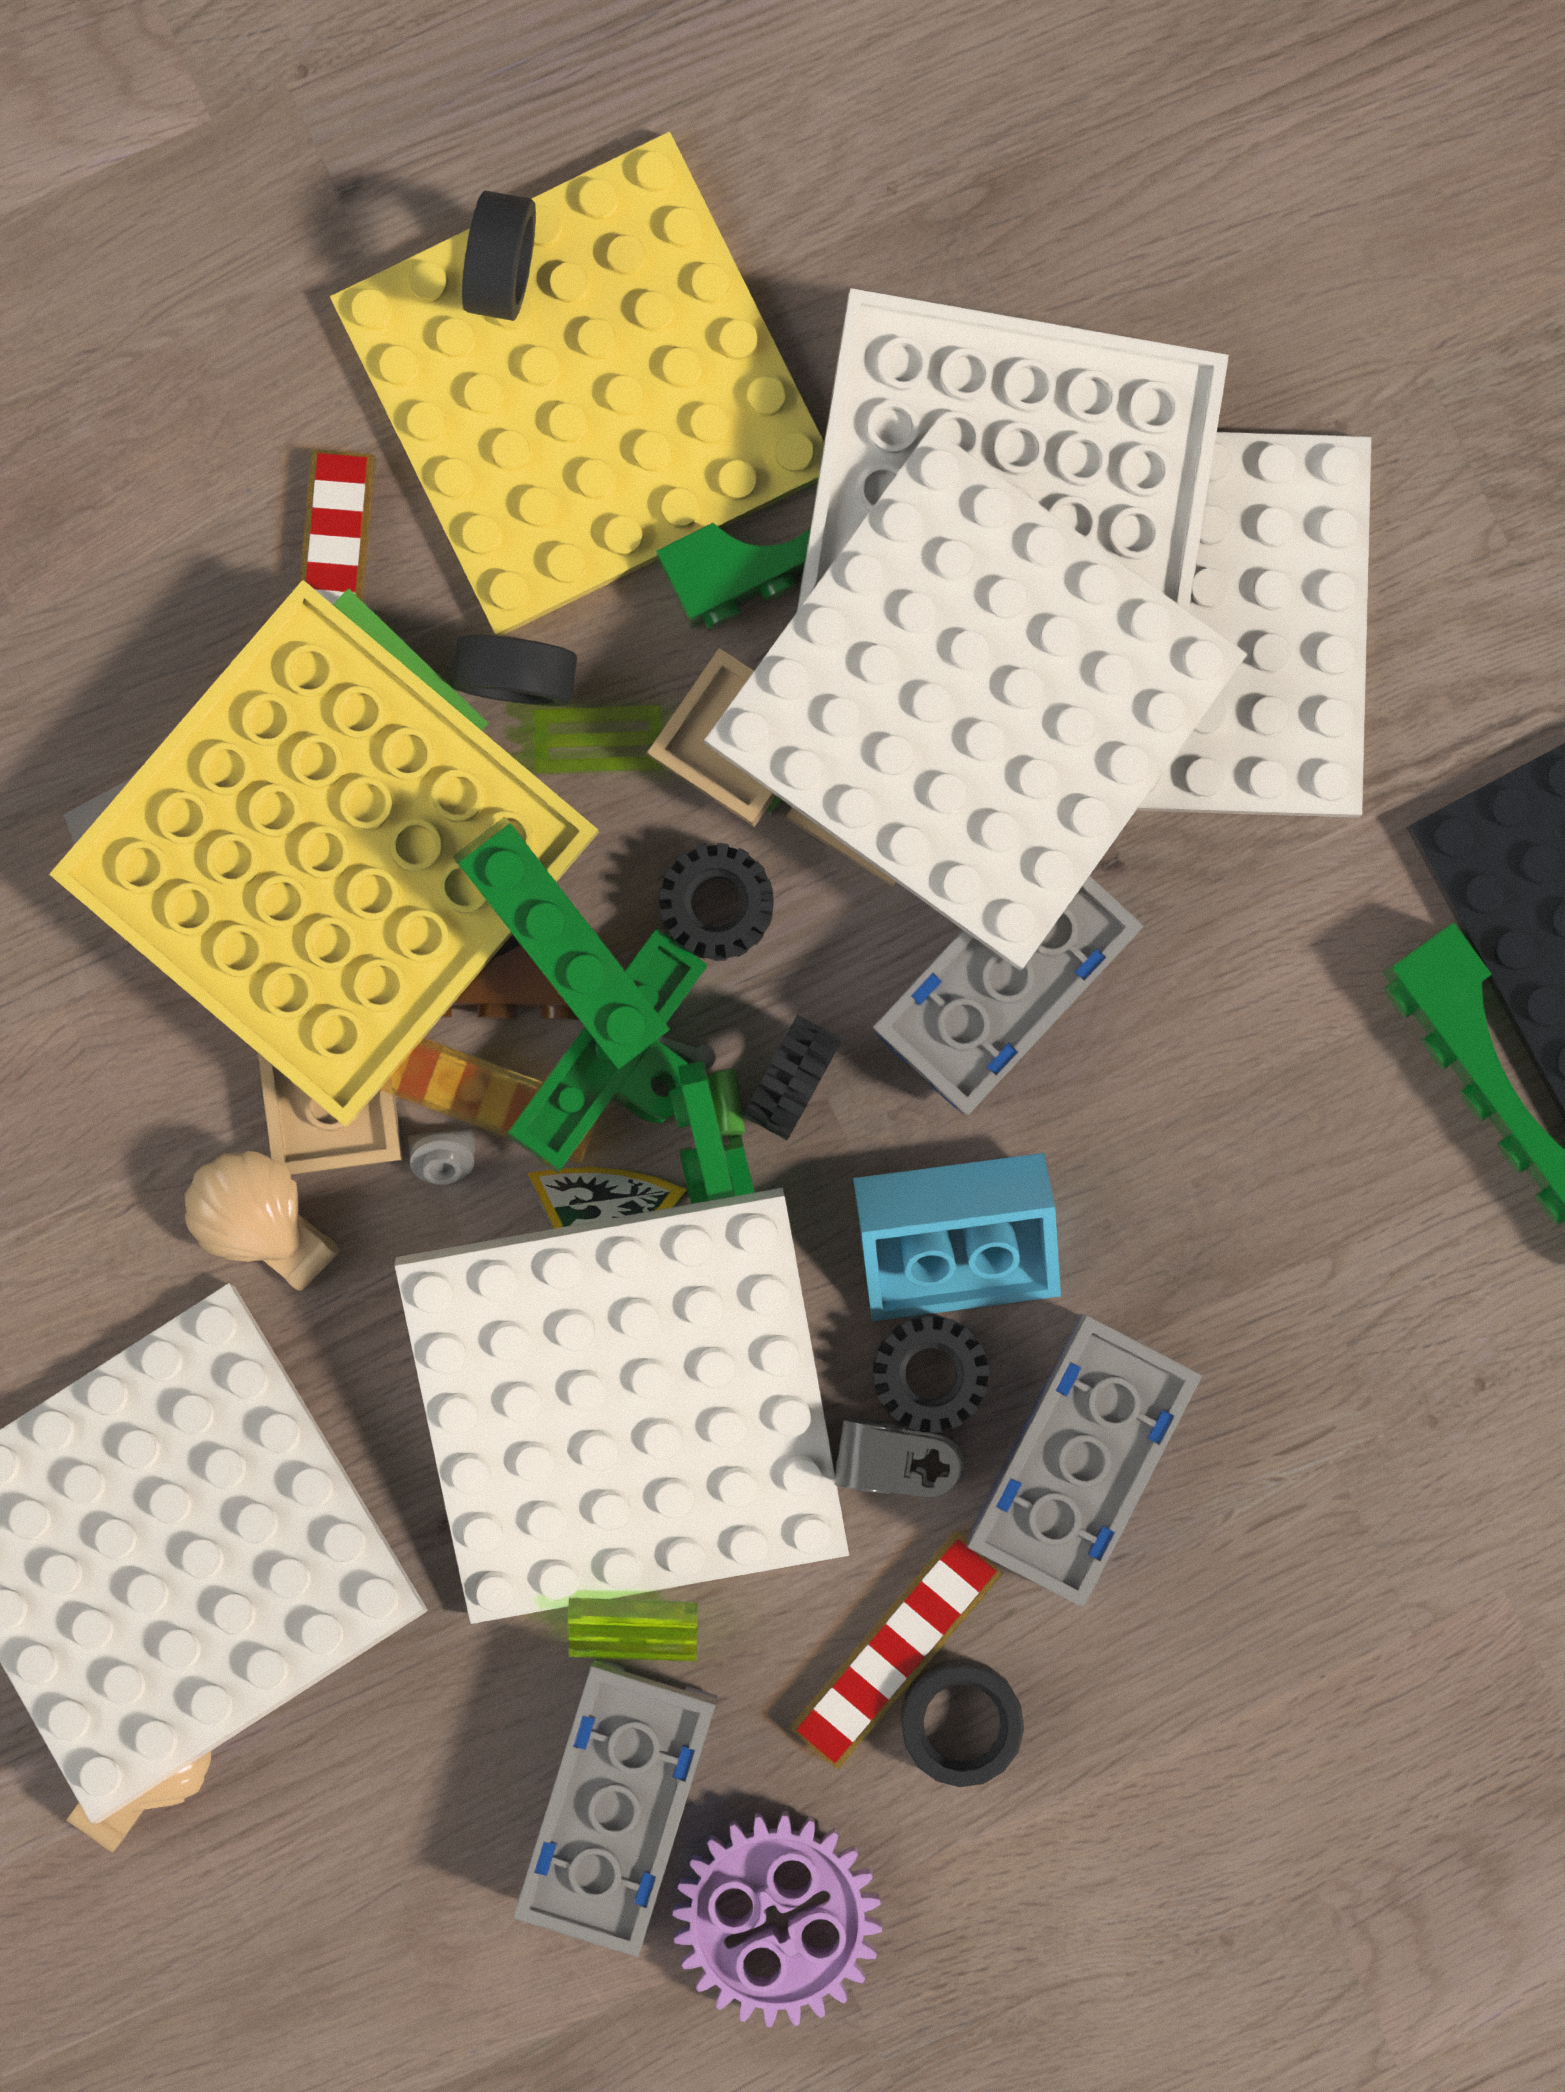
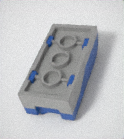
[872,875,1144,1116]
[966,1314,1203,1608]
[513,1657,717,1957]

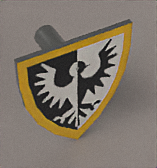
[527,1167,687,1229]

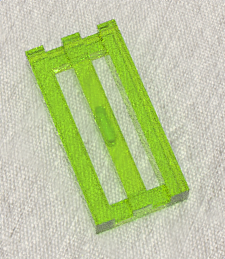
[533,705,663,775]
[568,1598,698,1662]

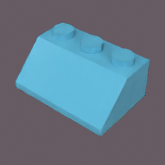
[853,1153,1061,1322]

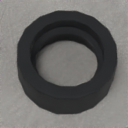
[462,190,536,321]
[451,635,577,706]
[900,1659,1024,1787]

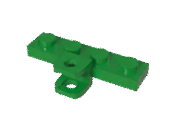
[506,928,708,1173]
[670,1061,755,1204]

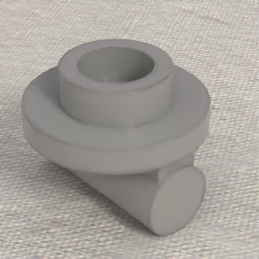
[408,1128,475,1185]

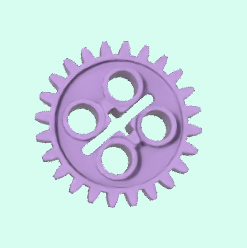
[672,1811,882,2027]

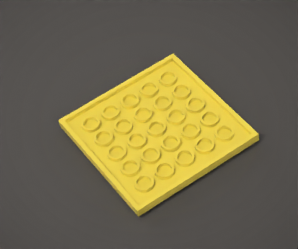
[330,131,824,636]
[49,580,599,1127]

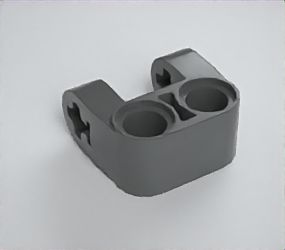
[834,1417,965,1498]

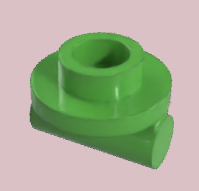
[707,1069,745,1138]

